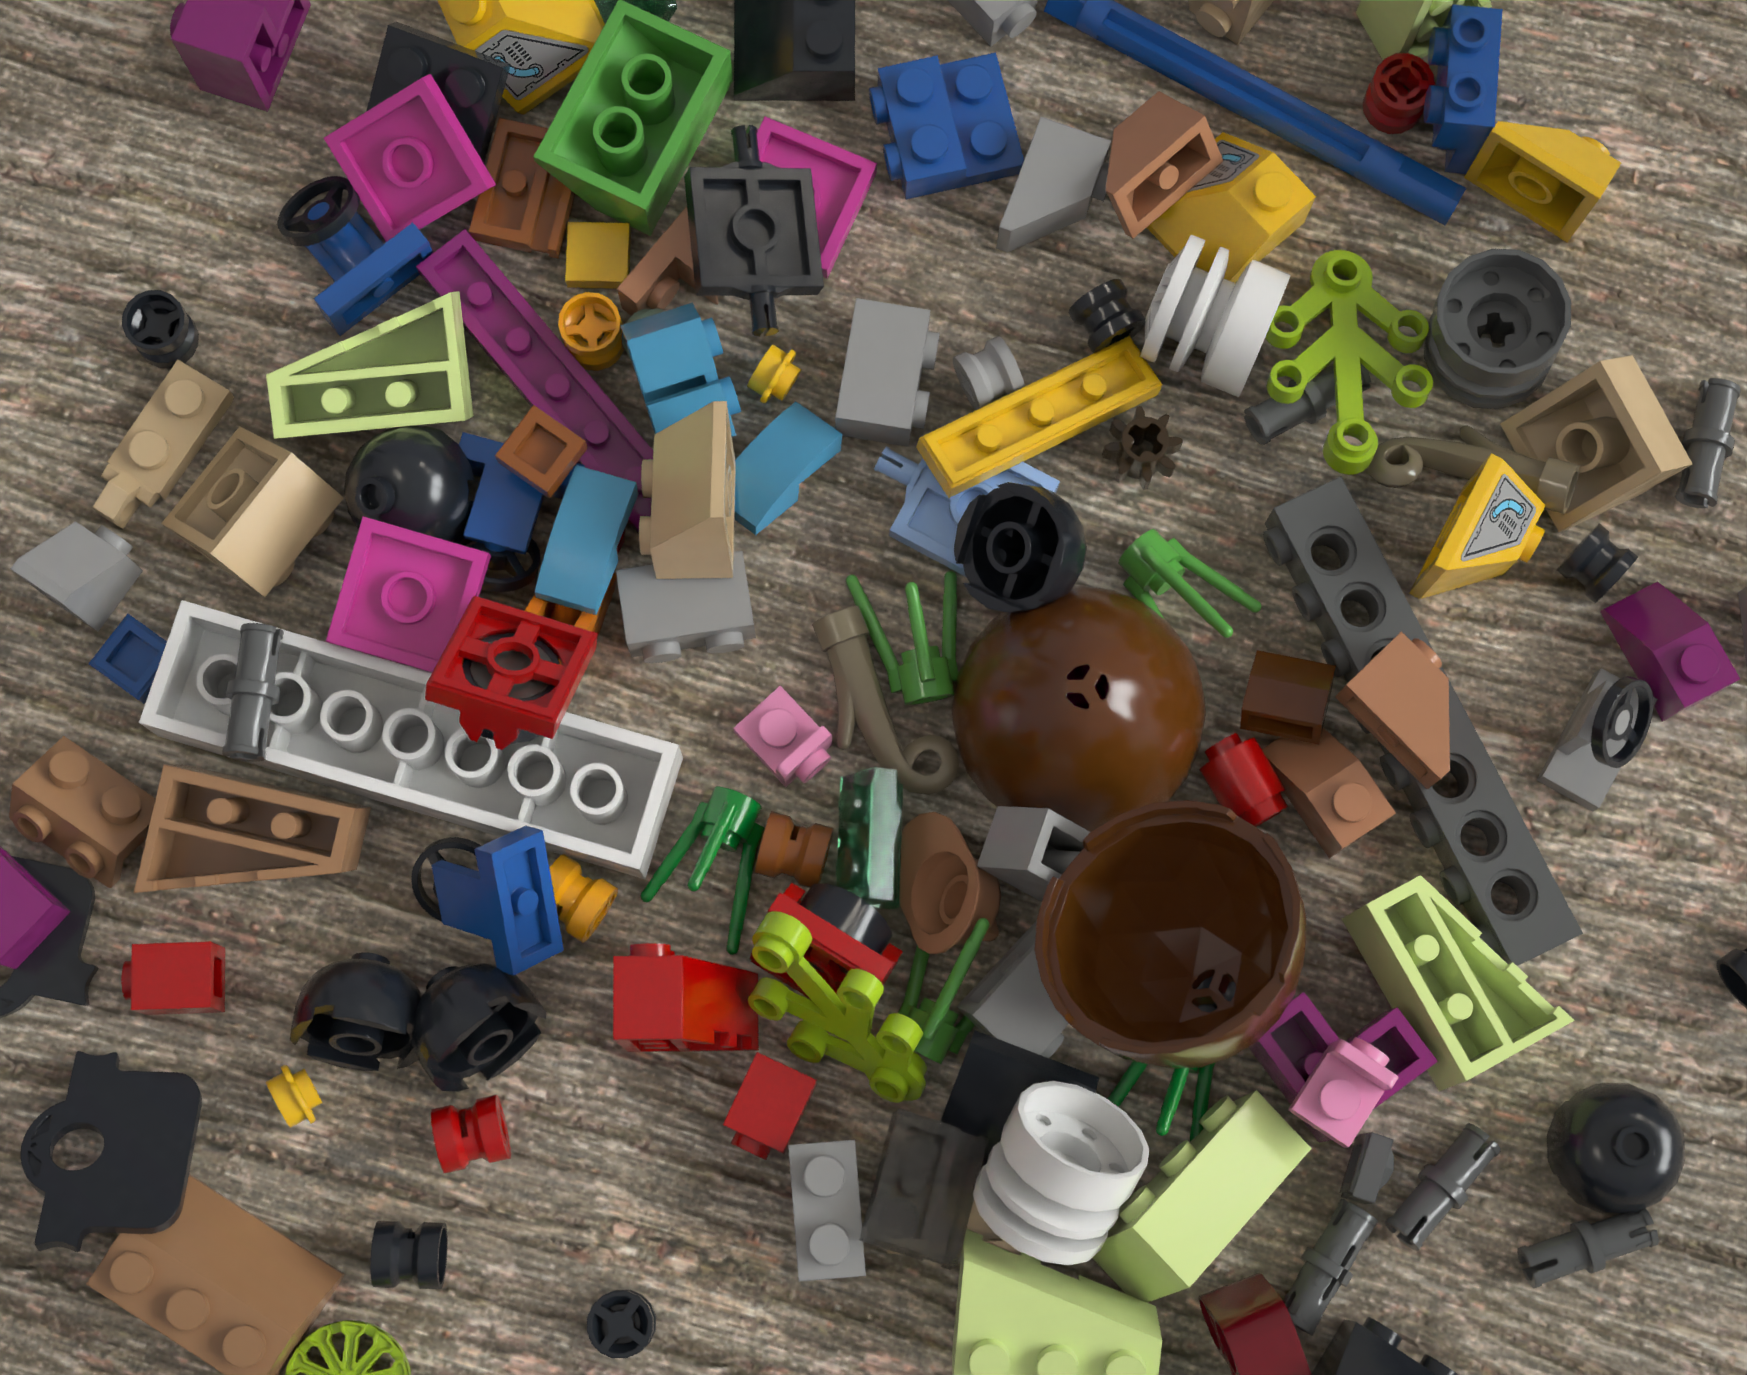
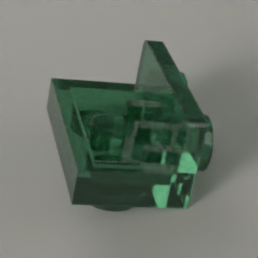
[836,767,903,910]

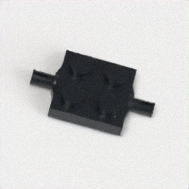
[684,125,824,337]

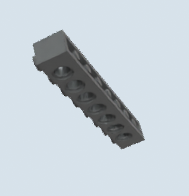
[1263,476,1583,966]

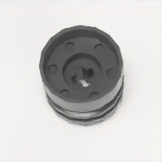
[1424,249,1571,409]

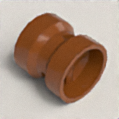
[755,811,834,888]

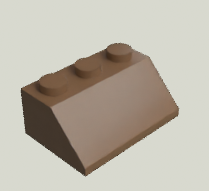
[86,1174,345,1375]

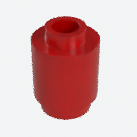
[1199,733,1288,827]

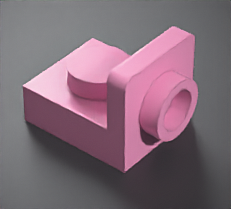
[733,686,832,787]
[1288,1037,1399,1148]

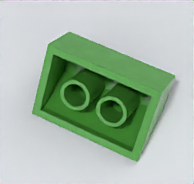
[533,0,733,236]

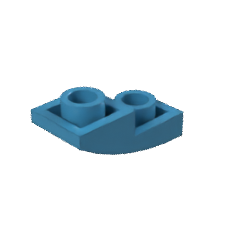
[735,401,842,535]
[535,465,639,615]

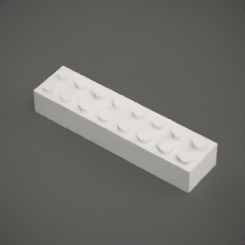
[139,600,683,879]

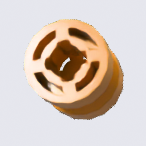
[558,292,624,371]
[549,854,618,943]

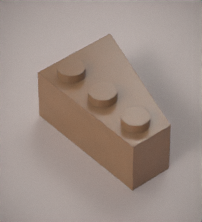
[134,764,371,893]

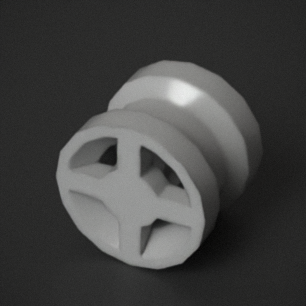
[953,336,1025,410]

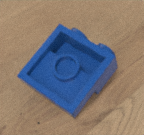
[1424,4,1503,174]
[869,52,1024,200]

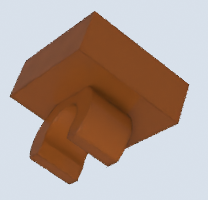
[495,405,588,499]

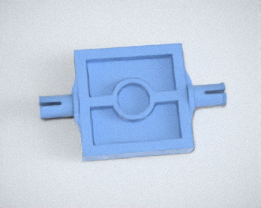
[874,446,1060,577]

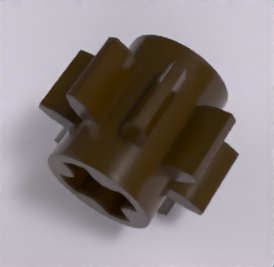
[1102,406,1183,490]

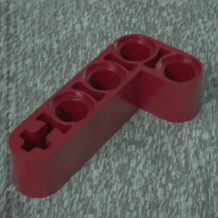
[1198,1273,1311,1375]

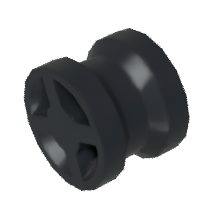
[1068,278,1146,353]
[1557,523,1638,603]
[587,1290,657,1358]

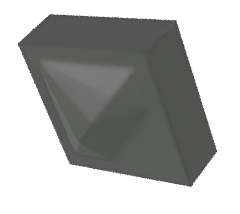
[1339,1132,1394,1204]

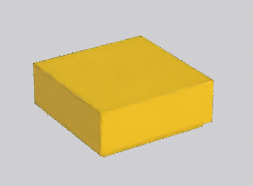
[565,222,631,289]

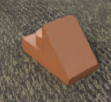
[617,206,719,316]

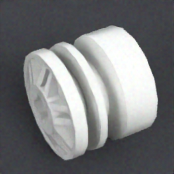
[1140,234,1291,397]
[973,1081,1149,1265]

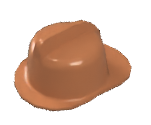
[891,812,1001,955]

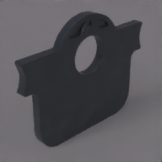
[0,856,99,1018]
[20,1051,202,1252]

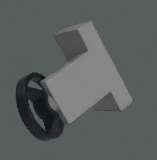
[1537,668,1657,812]

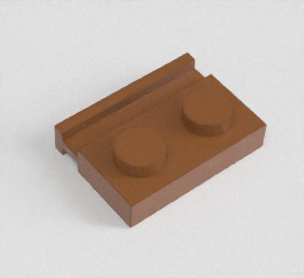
[469,118,575,259]

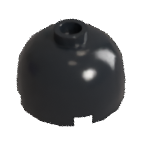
[344,426,474,542]
[954,482,1087,613]
[290,952,422,1071]
[412,963,547,1092]
[1547,1083,1685,1213]

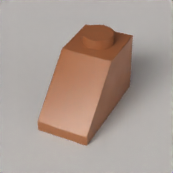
[1106,91,1223,239]
[1335,631,1450,789]
[1262,728,1396,859]

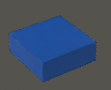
[89,614,167,704]

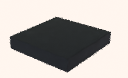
[931,1030,1099,1166]

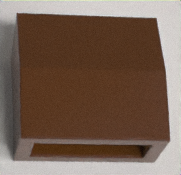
[1240,650,1336,745]

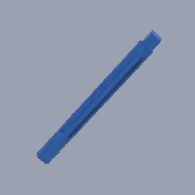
[1044,0,1466,225]

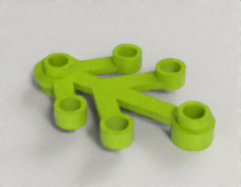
[1265,250,1433,475]
[748,911,927,1103]

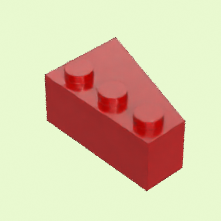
[613,943,759,1052]

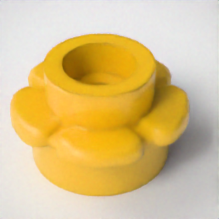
[747,344,802,404]
[266,1065,323,1128]

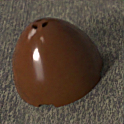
[952,585,1206,832]
[1034,800,1306,1068]

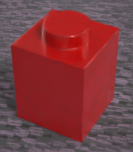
[121,941,225,1015]
[723,1052,817,1160]

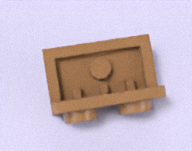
[9,736,156,888]

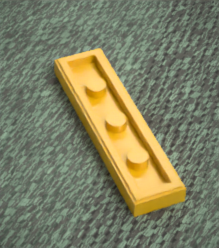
[916,336,1162,498]

